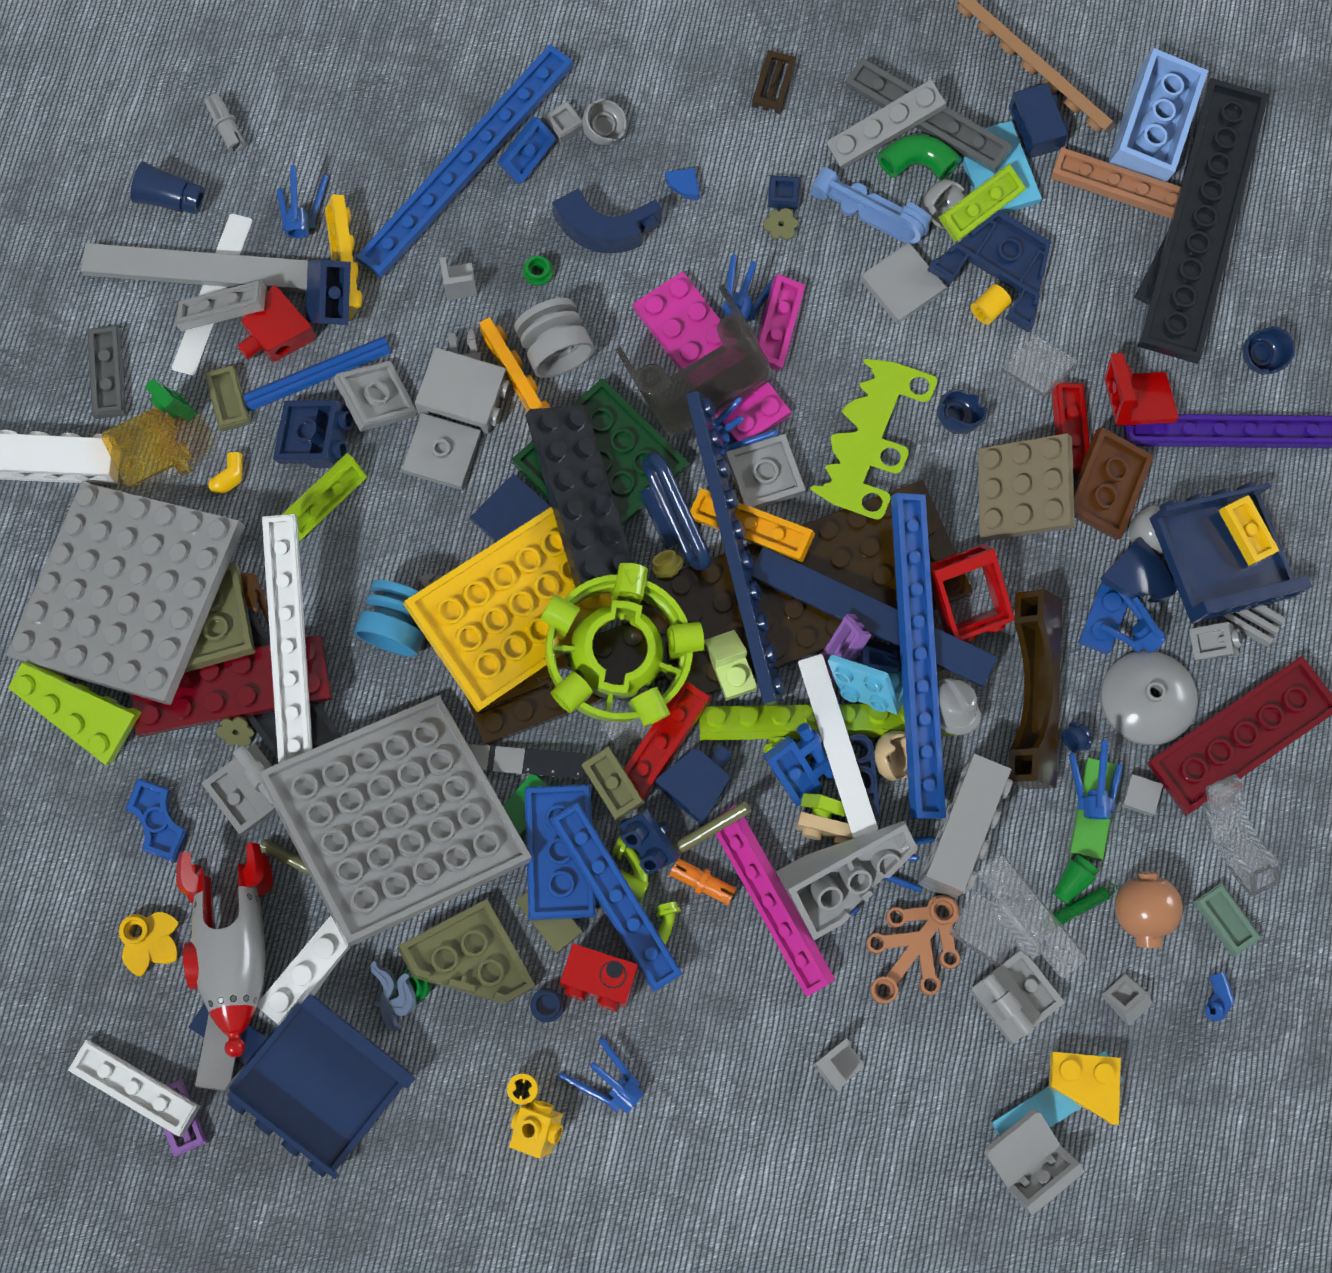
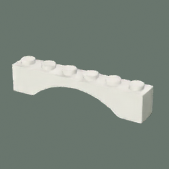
[257,915,350,1024]

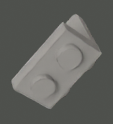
[984,1109,1085,1216]

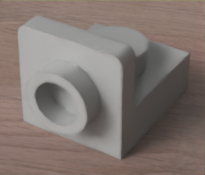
[1189,622,1243,661]

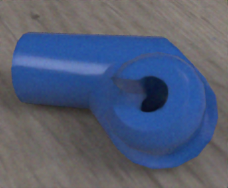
[1204,972,1234,1021]

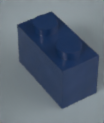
[1008,83,1069,159]
[306,260,351,325]

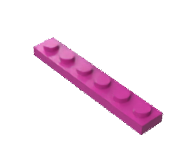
[711,805,836,997]

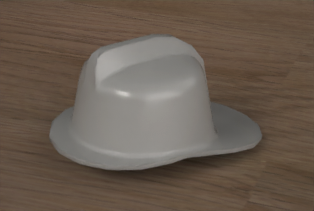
[938,677,981,735]

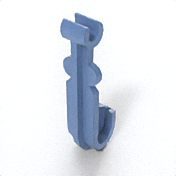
[810,167,932,244]

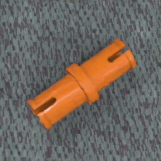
[669,858,737,906]

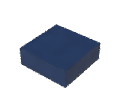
[768,175,800,210]

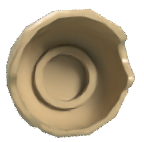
[874,731,908,781]

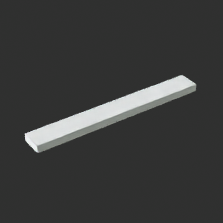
[262,514,313,764]

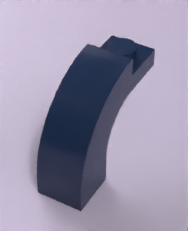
[552,188,662,253]

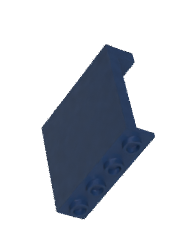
[1149,482,1312,624]
[225,990,415,1179]

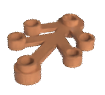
[866,895,960,1004]

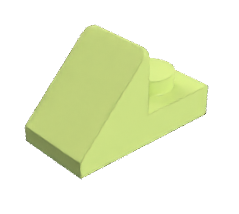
[704,630,757,701]

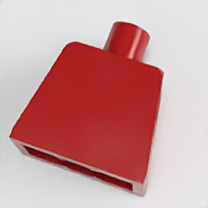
[236,285,317,362]

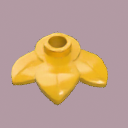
[119,912,179,977]

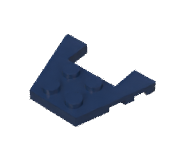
[927,210,1051,332]

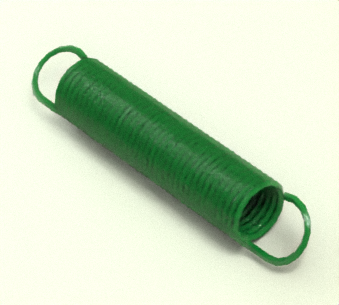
[1044,883,1117,930]

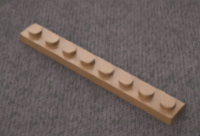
[956,0,1117,134]

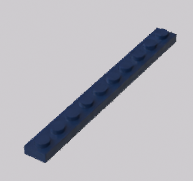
[686,391,785,706]

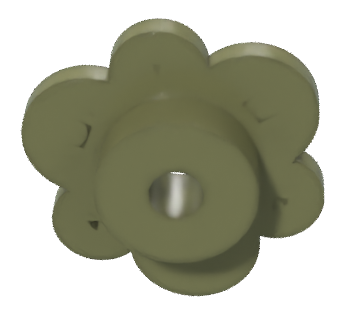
[763,208,798,240]
[216,717,255,746]

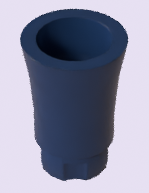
[131,161,204,214]

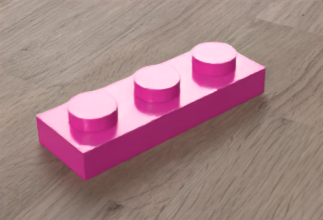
[751,274,805,371]

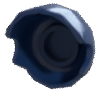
[1242,326,1295,375]
[937,389,988,435]

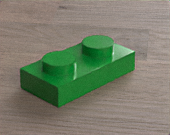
[145,378,198,422]

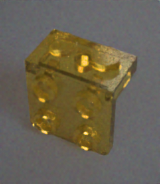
[101,407,193,487]

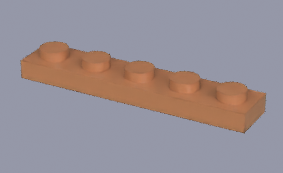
[1050,147,1180,219]

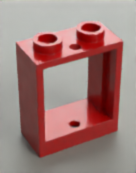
[930,544,1014,643]

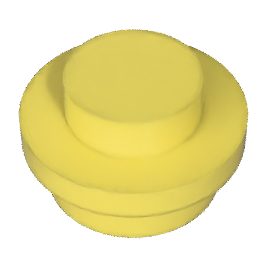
[652,550,684,578]

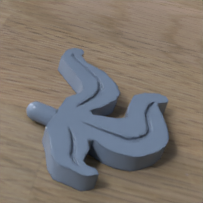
[371,959,416,1031]

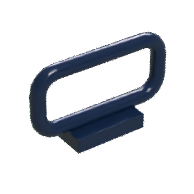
[639,452,711,570]

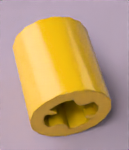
[970,284,1012,325]
[507,1074,539,1105]

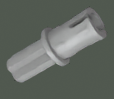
[205,93,246,153]

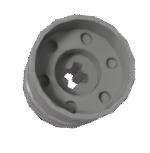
[514,297,594,378]

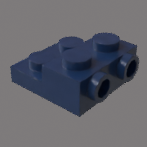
[273,400,353,468]

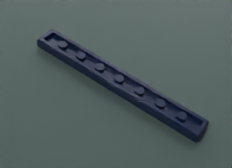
[751,547,997,688]

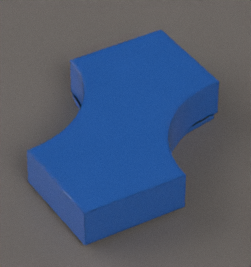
[125,778,188,863]

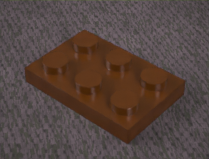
[1073,427,1154,540]

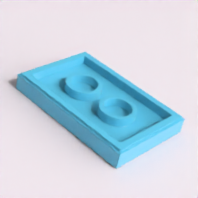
[958,121,1042,217]

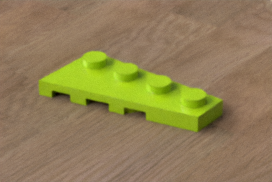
[8,661,142,766]

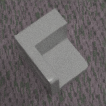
[439,257,477,300]
[812,1038,864,1092]

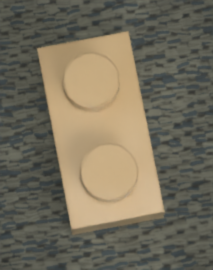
[796,812,853,845]

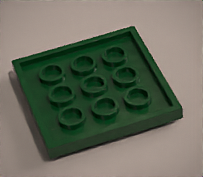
[511,378,689,527]

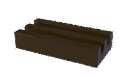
[752,50,796,114]

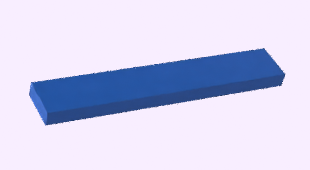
[549,802,682,993]

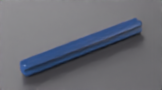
[243,337,391,410]

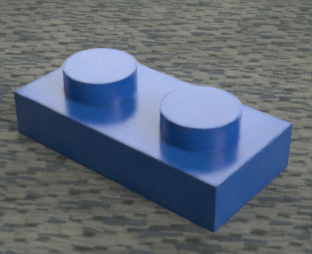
[497,117,556,183]
[1078,583,1127,655]

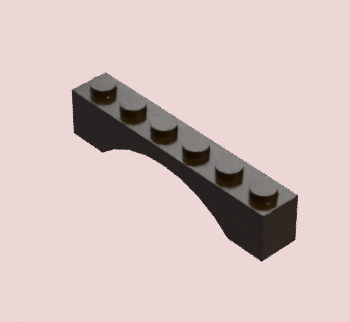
[1008,589,1063,789]

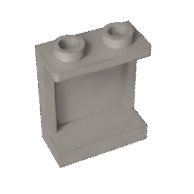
[415,347,511,434]

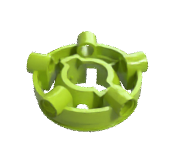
[540,563,704,727]

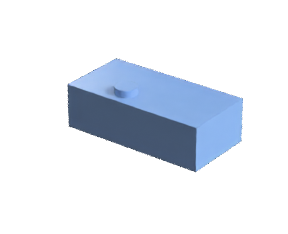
[1108,48,1208,182]

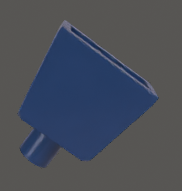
[655,744,733,826]

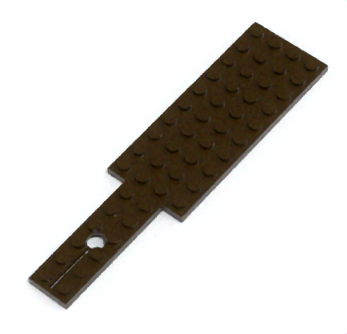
[466,480,973,745]

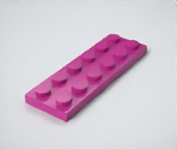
[633,271,791,442]

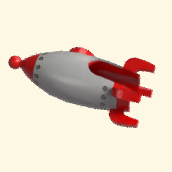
[176,842,273,1057]

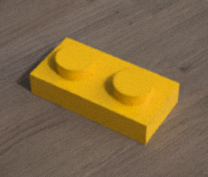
[1218,495,1279,566]

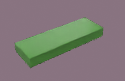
[1068,758,1117,861]

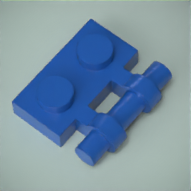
[763,723,834,807]

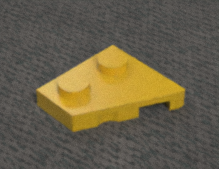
[1049,1052,1121,1125]

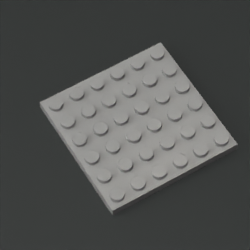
[5,482,245,705]
[259,695,532,948]

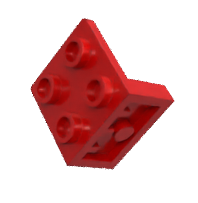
[1104,353,1179,426]

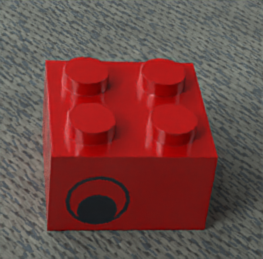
[560,944,638,1012]

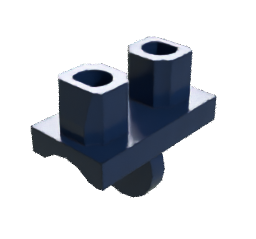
[619,809,680,874]

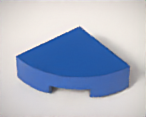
[665,168,699,200]

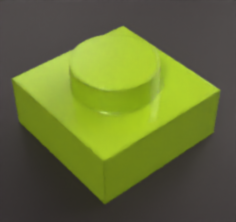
[800,793,845,819]

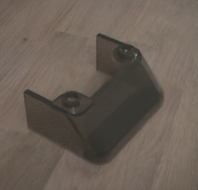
[615,284,772,436]

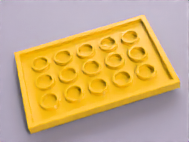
[403,507,612,712]

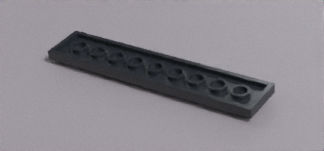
[1137,78,1269,364]

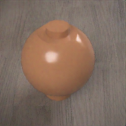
[1114,871,1183,948]

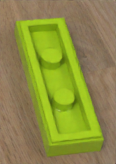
[938,164,1027,242]
[282,453,368,541]

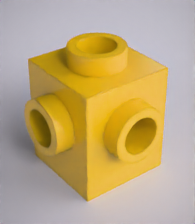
[509,1100,563,1159]

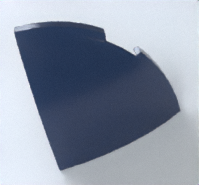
[1100,537,1177,603]
[855,639,901,673]

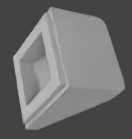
[1101,973,1152,1025]

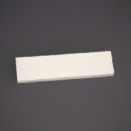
[68,1040,201,1137]

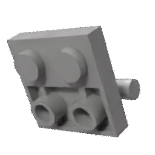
[201,744,276,836]
[969,948,1065,1044]

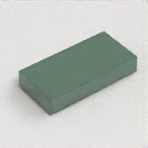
[1193,883,1261,957]

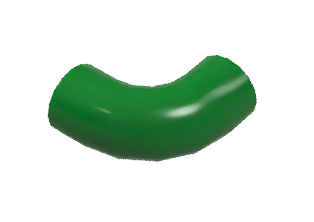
[877,134,962,180]

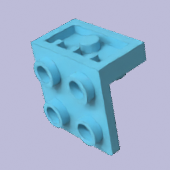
[828,655,903,714]

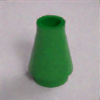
[1052,854,1099,905]

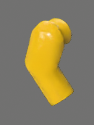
[208,452,243,494]

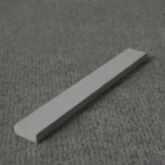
[81,243,308,293]

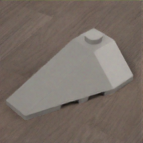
[776,821,918,940]

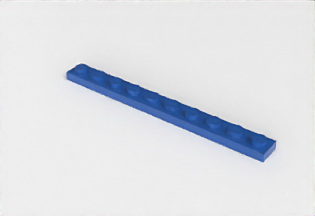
[356,44,573,279]
[891,493,946,819]

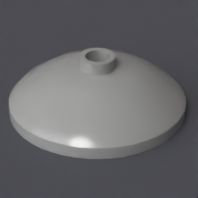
[1100,651,1198,746]

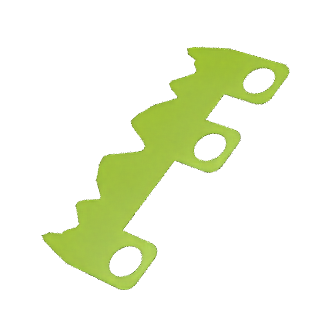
[809,359,937,519]

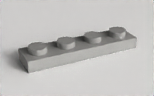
[826,79,947,170]

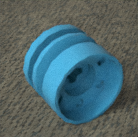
[353,580,425,657]

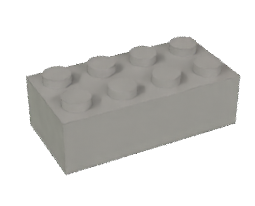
[917,753,1013,899]

